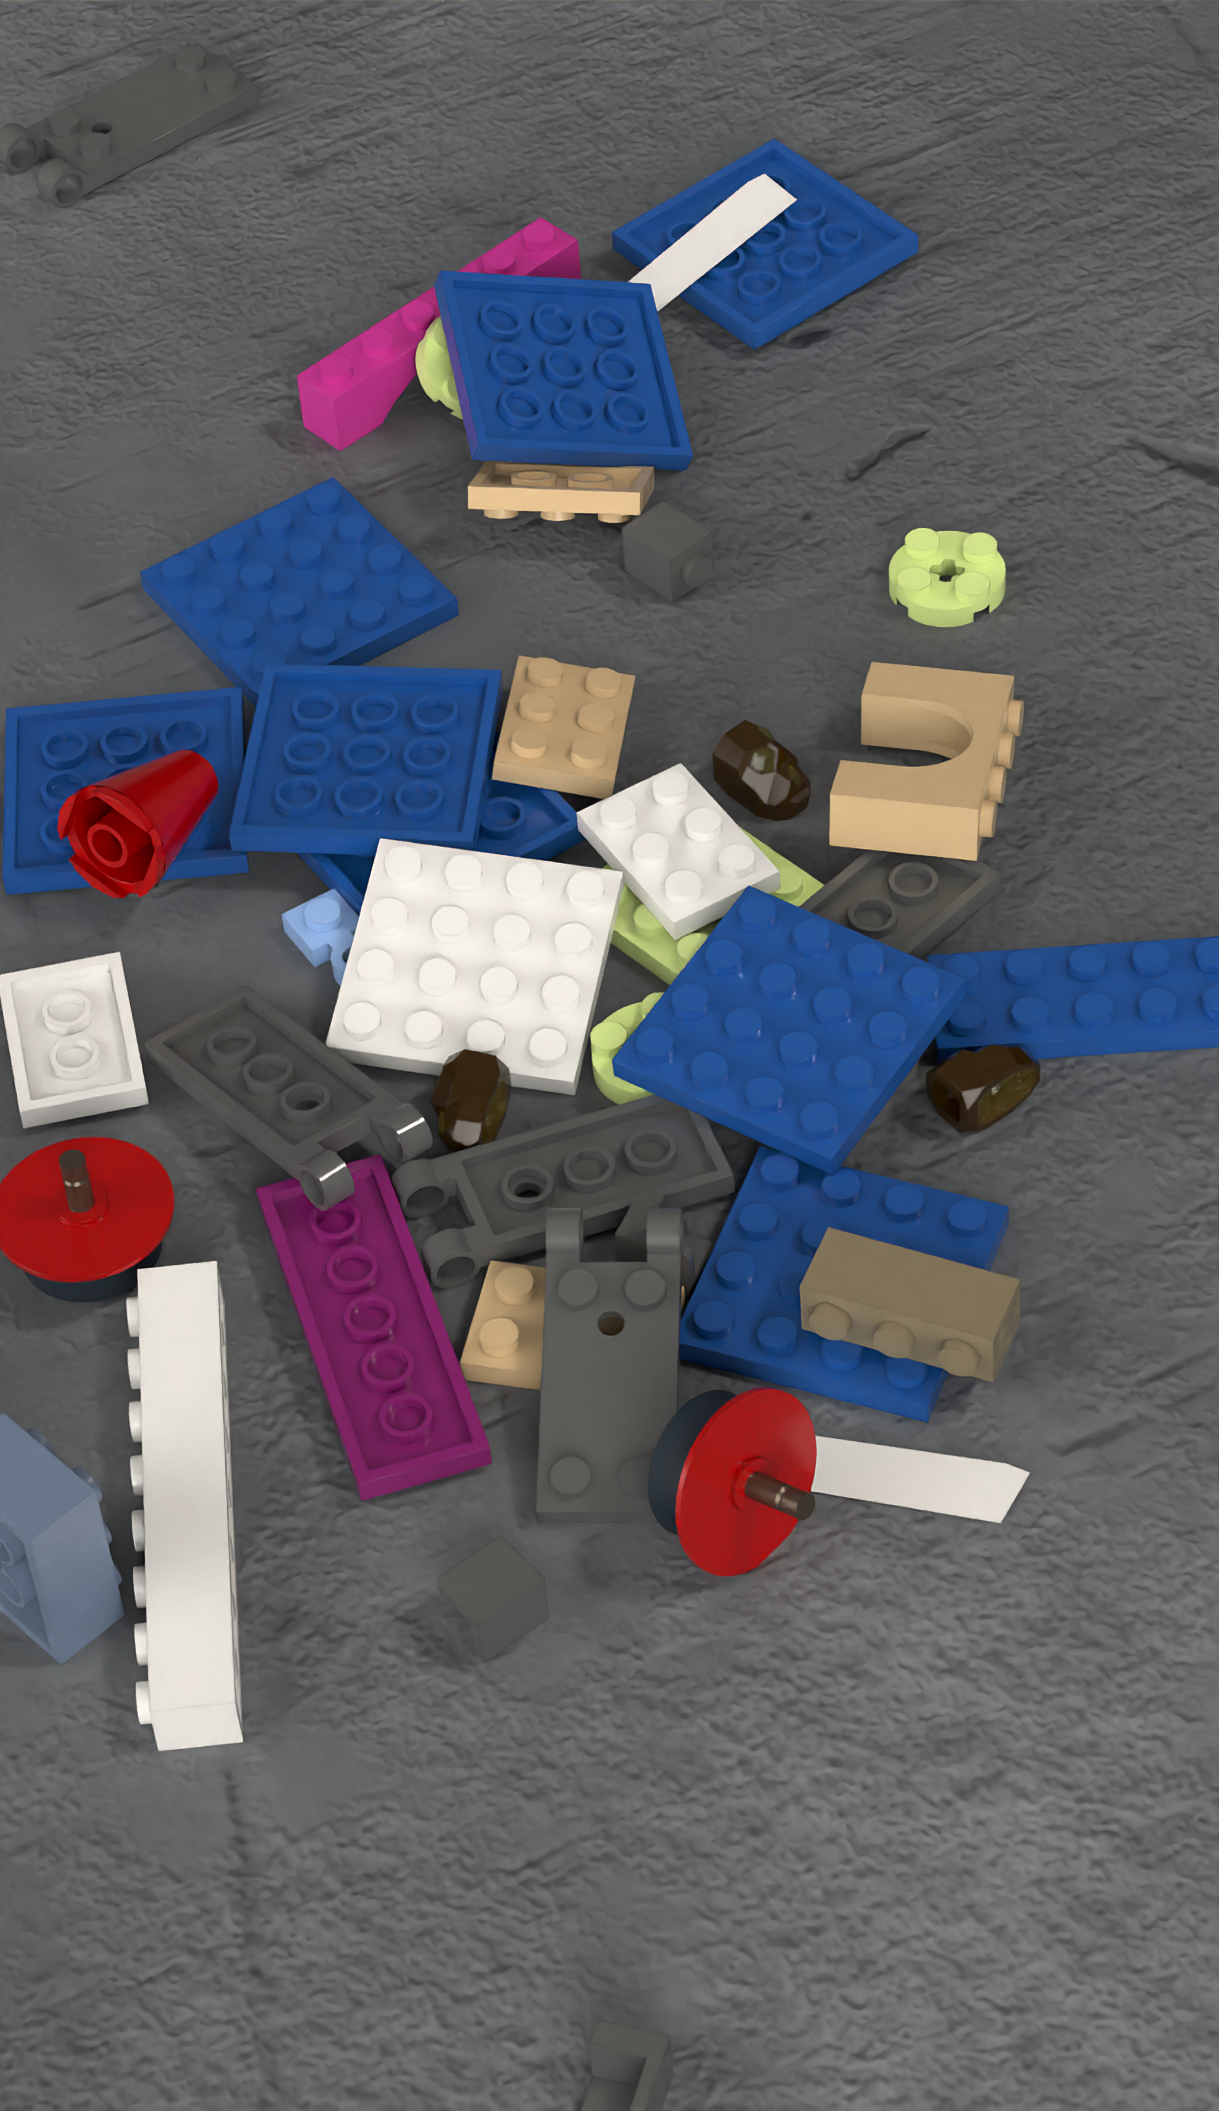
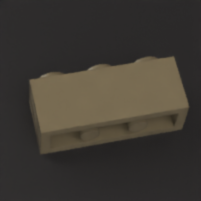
[800,1227,1020,1382]

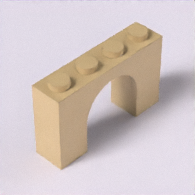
[829,662,1024,861]

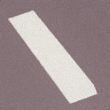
[628,174,797,312]
[811,1436,1030,1523]

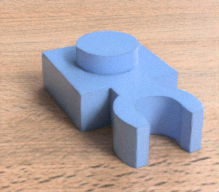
[281,888,359,986]

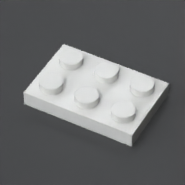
[577,763,781,940]
[0,952,149,1128]

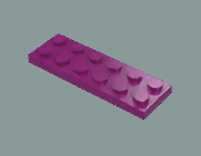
[256,1154,492,1501]

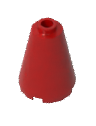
[57,749,218,899]

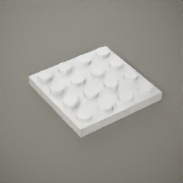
[326,838,624,1095]

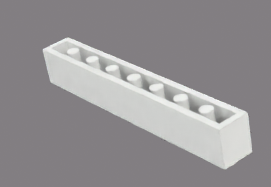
[126,1261,243,1751]

